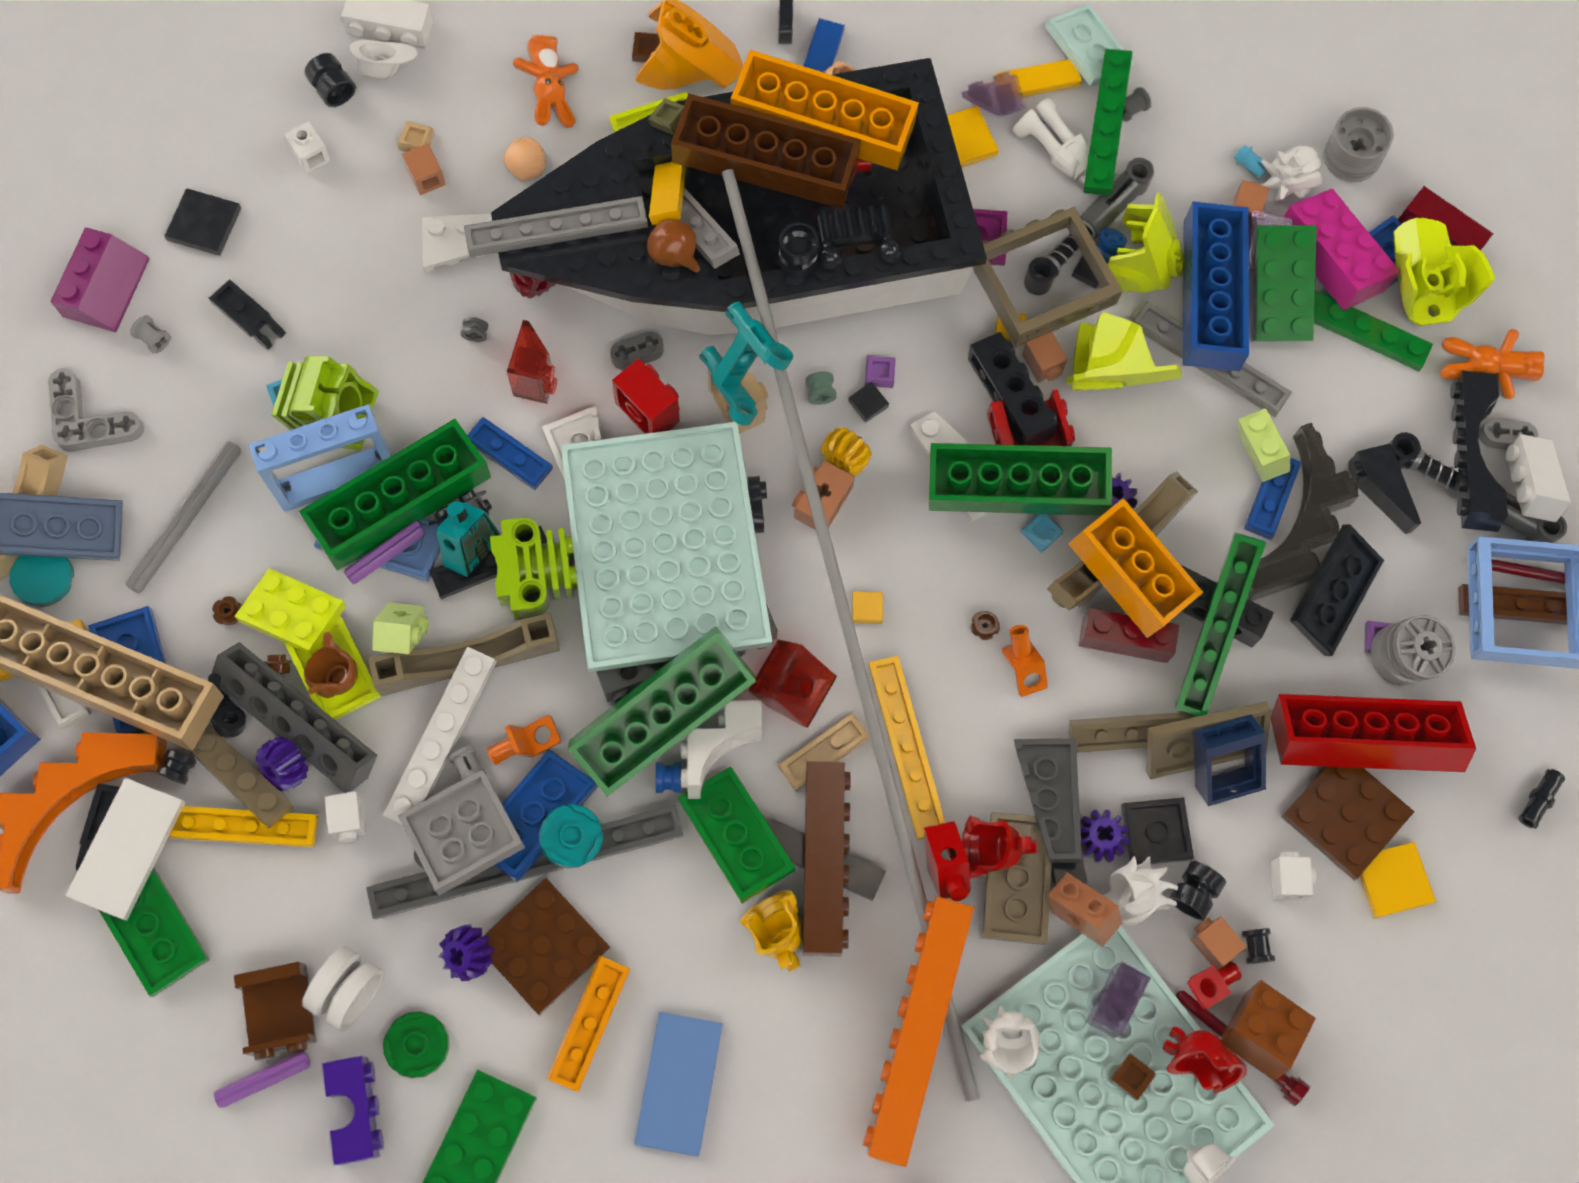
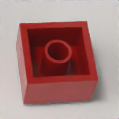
[612,358,680,434]

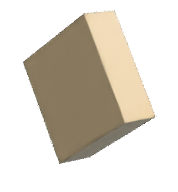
[397,121,434,152]

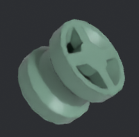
[805,371,837,405]

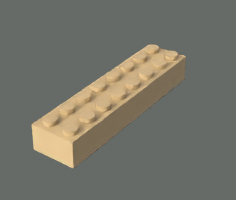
[0,595,224,751]

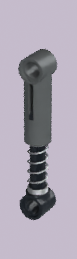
[1024,158,1154,295]
[1390,432,1567,543]

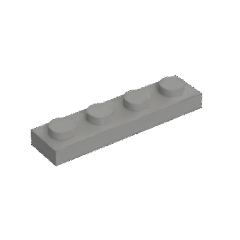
[678,188,740,269]

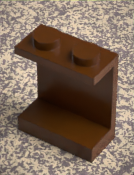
[234,961,316,1060]

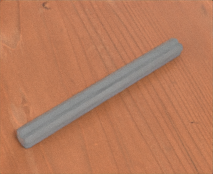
[125,441,241,593]

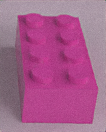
[1278,188,1400,311]

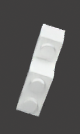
[681,700,762,799]

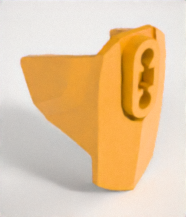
[636,0,743,90]

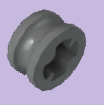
[461,317,488,342]

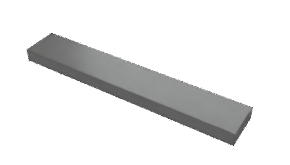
[464,196,648,257]
[1132,301,1292,417]

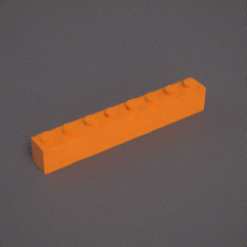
[863,896,974,1167]

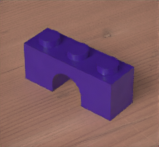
[322,1055,384,1166]

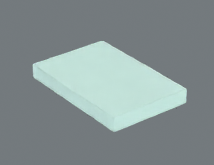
[1044,4,1134,86]

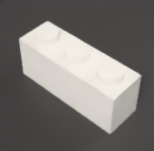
[341,0,434,47]
[1506,434,1571,522]

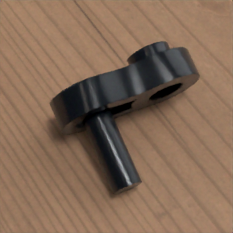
[747,476,767,533]
[208,673,246,738]

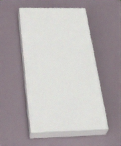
[65,778,185,921]

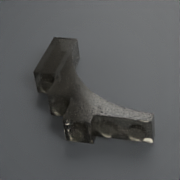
[1247,422,1359,601]

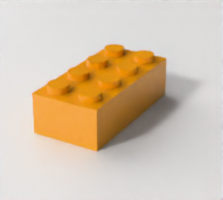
[1068,498,1203,638]

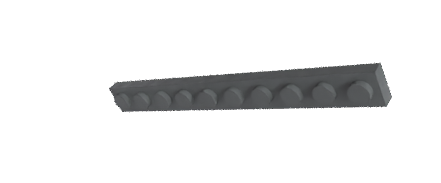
[366,805,683,920]

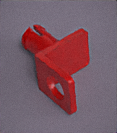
[1187,961,1242,1010]

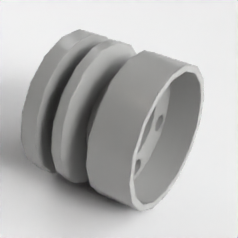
[1323,107,1394,182]
[1370,615,1456,686]

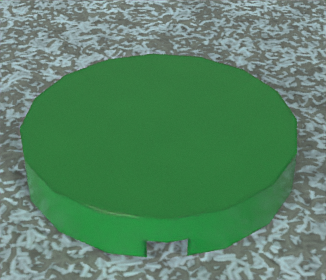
[383,1011,450,1078]

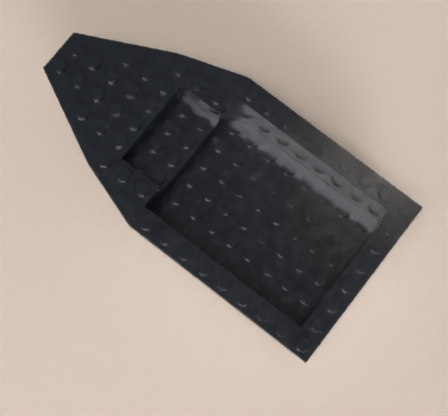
[491,57,987,335]

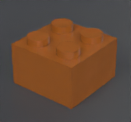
[1221,980,1316,1081]

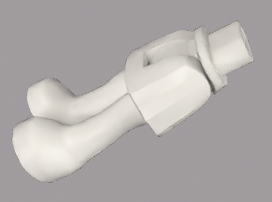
[1013,98,1090,184]

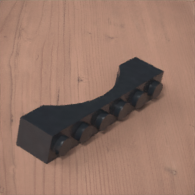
[1450,370,1508,532]

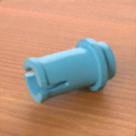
[1234,145,1267,179]

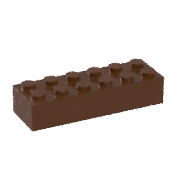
[671,93,861,209]

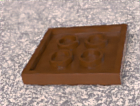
[1281,767,1415,880]
[483,878,611,1016]

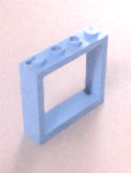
[248,404,392,512]
[1467,536,1579,669]

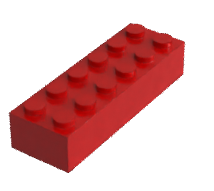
[1270,694,1477,772]

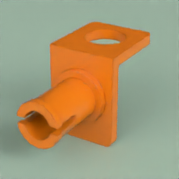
[1002,625,1048,697]
[487,715,562,765]

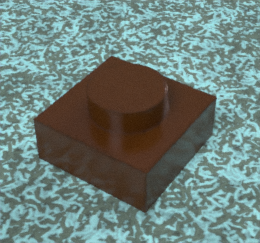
[632,32,660,63]
[1109,1053,1157,1101]

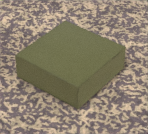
[648,98,684,135]

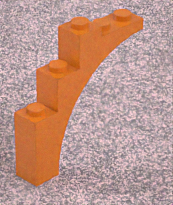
[0,732,167,893]

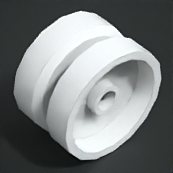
[302,945,384,1032]

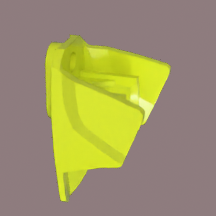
[1108,193,1184,293]
[1393,218,1495,327]
[1066,312,1182,391]

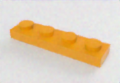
[546,956,630,1092]

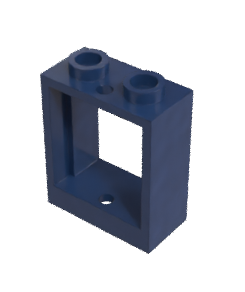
[1193,714,1266,806]

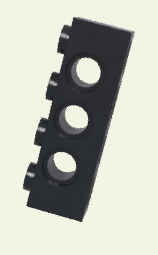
[968,331,1058,446]
[1180,564,1274,648]

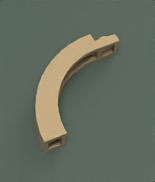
[0,445,68,581]

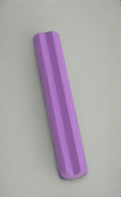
[344,521,425,584]
[213,1051,311,1108]

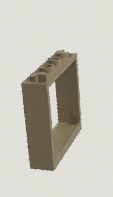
[973,207,1123,347]

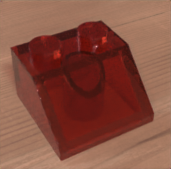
[507,320,558,404]
[748,639,837,728]

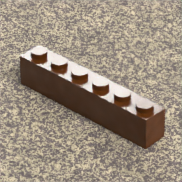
[802,761,851,957]

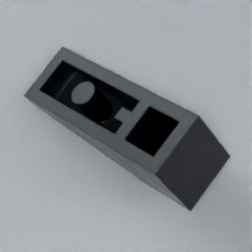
[1348,443,1421,534]

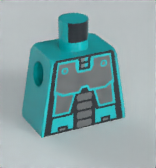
[436,502,501,577]

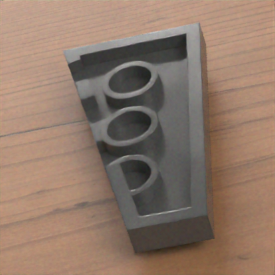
[1014,738,1082,863]

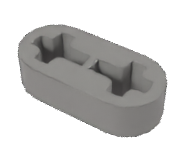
[1479,418,1538,449]

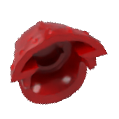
[962,815,1037,879]
[1162,1027,1247,1094]

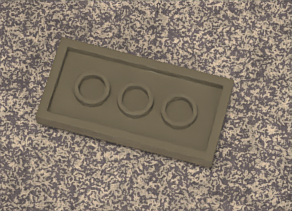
[1146,701,1271,779]
[982,812,1051,945]

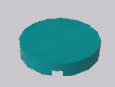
[9,556,74,607]
[539,804,603,869]

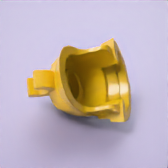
[739,890,803,972]

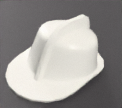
[349,39,417,79]
[1183,1143,1237,1183]

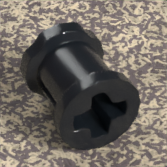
[1242,928,1276,964]

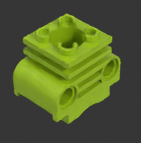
[271,356,379,450]
[490,517,578,620]

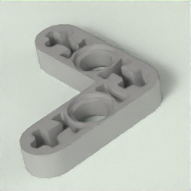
[48,368,144,451]

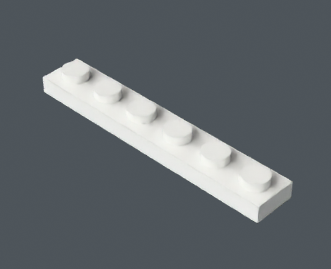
[383,647,497,825]

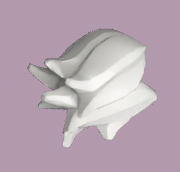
[1261,145,1322,202]
[1103,856,1178,925]
[980,1006,1041,1080]

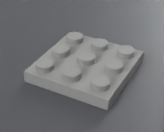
[398,769,525,896]

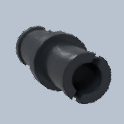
[1518,769,1565,829]

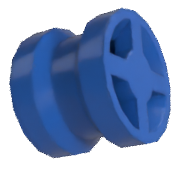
[1096,228,1127,263]
[655,762,681,793]

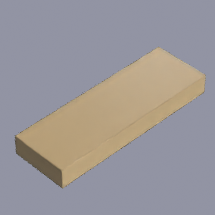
[778,713,870,791]

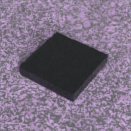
[164,188,241,256]
[1121,797,1194,865]

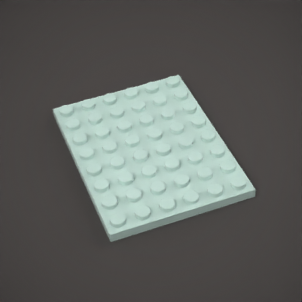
[561,422,772,672]
[960,926,1275,1183]

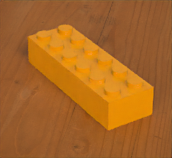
[731,49,919,171]

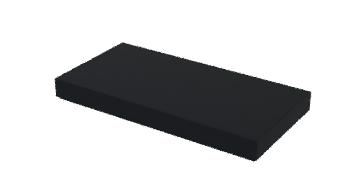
[1290,524,1384,656]

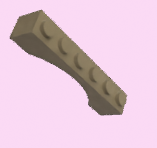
[368,612,560,696]

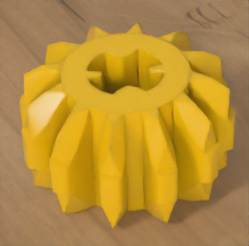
[820,427,872,476]

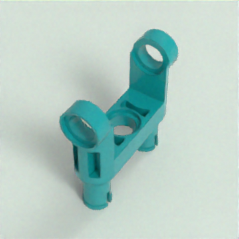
[699,302,793,426]

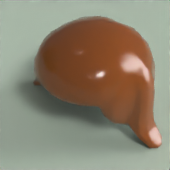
[647,219,700,272]
[304,632,358,698]

